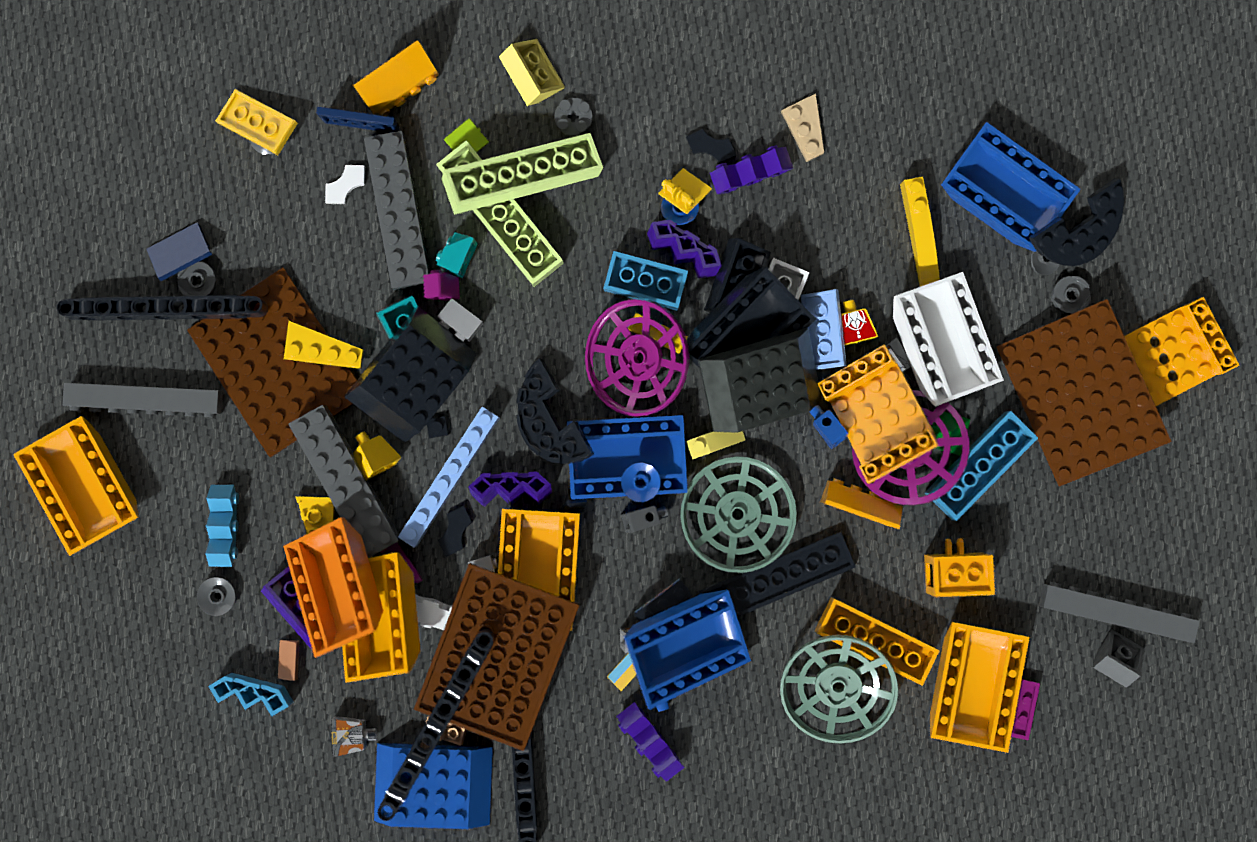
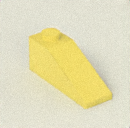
[685,431,745,459]

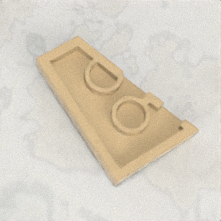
[781,94,824,162]

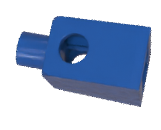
[809,405,848,449]

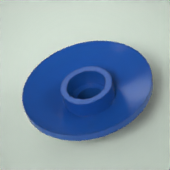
[661,198,699,225]
[621,463,660,502]

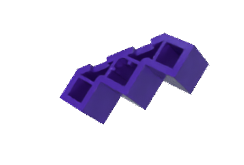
[710,145,793,194]
[647,220,721,279]
[468,472,552,507]
[616,702,685,782]

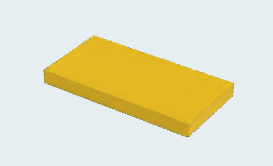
[216,89,298,155]

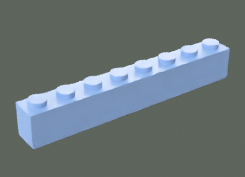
[398,407,500,547]

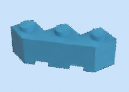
[205,485,239,567]
[208,673,294,716]

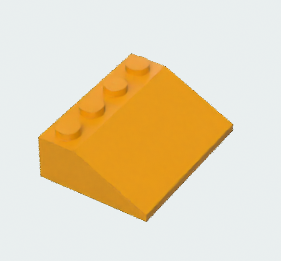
[353,40,439,116]

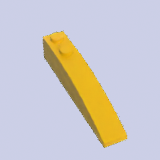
[900,177,940,287]

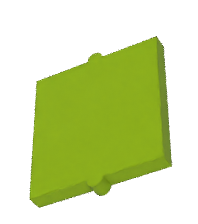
[444,118,489,153]

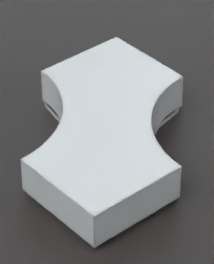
[325,165,365,204]

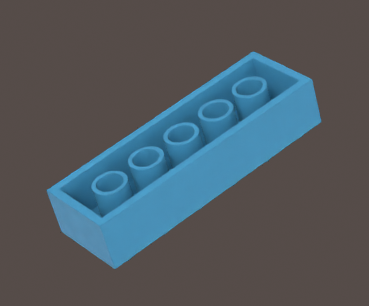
[924,411,1038,521]

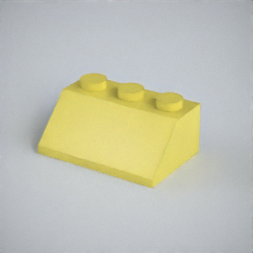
[499,39,565,106]

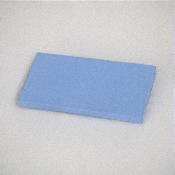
[801,289,847,370]

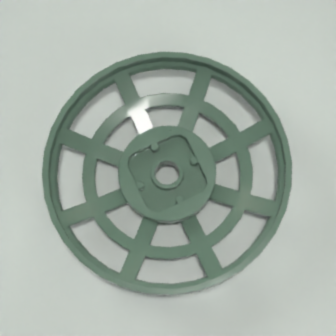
[680,457,797,573]
[780,635,898,743]

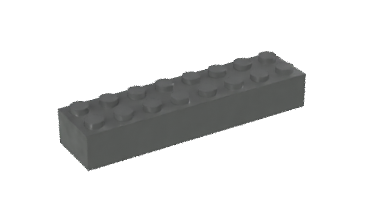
[364,131,430,291]
[288,405,401,558]

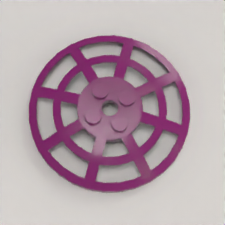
[585,299,689,416]
[852,390,970,505]

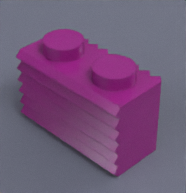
[423,270,460,301]

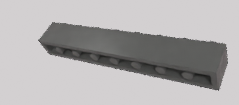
[63,383,223,418]
[1038,581,1200,643]

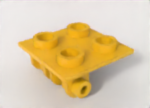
[658,168,712,214]

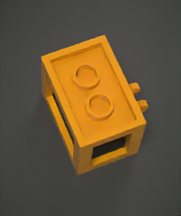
[924,538,995,597]

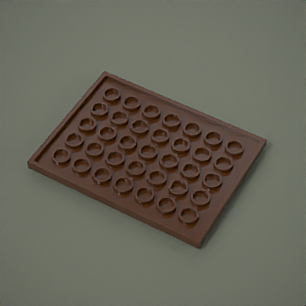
[187,268,357,458]
[996,299,1172,487]
[414,563,580,751]

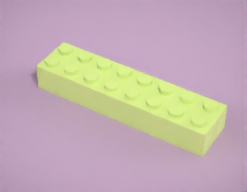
[442,133,603,214]
[436,141,564,287]

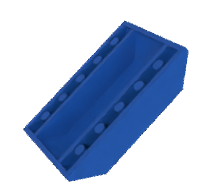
[941,122,1081,252]
[567,415,688,499]
[624,590,751,710]
[374,743,493,829]

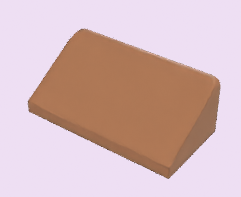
[278,640,299,681]

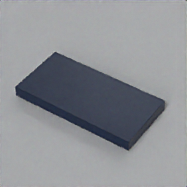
[316,107,400,133]

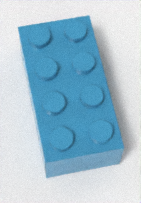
[604,251,688,310]

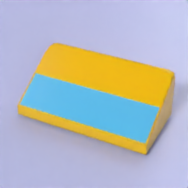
[607,653,636,691]

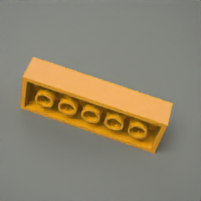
[815,597,939,686]

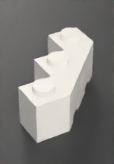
[415,594,453,630]

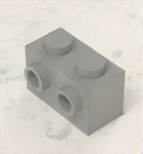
[437,298,483,342]

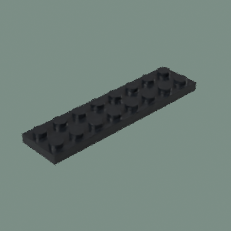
[699,531,856,617]

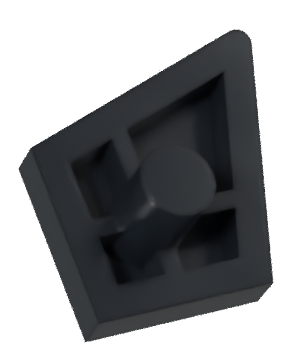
[557,497,587,514]

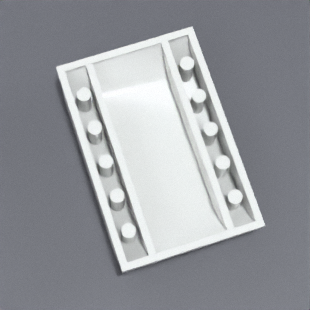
[893,272,1004,406]

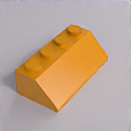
[820,478,903,529]

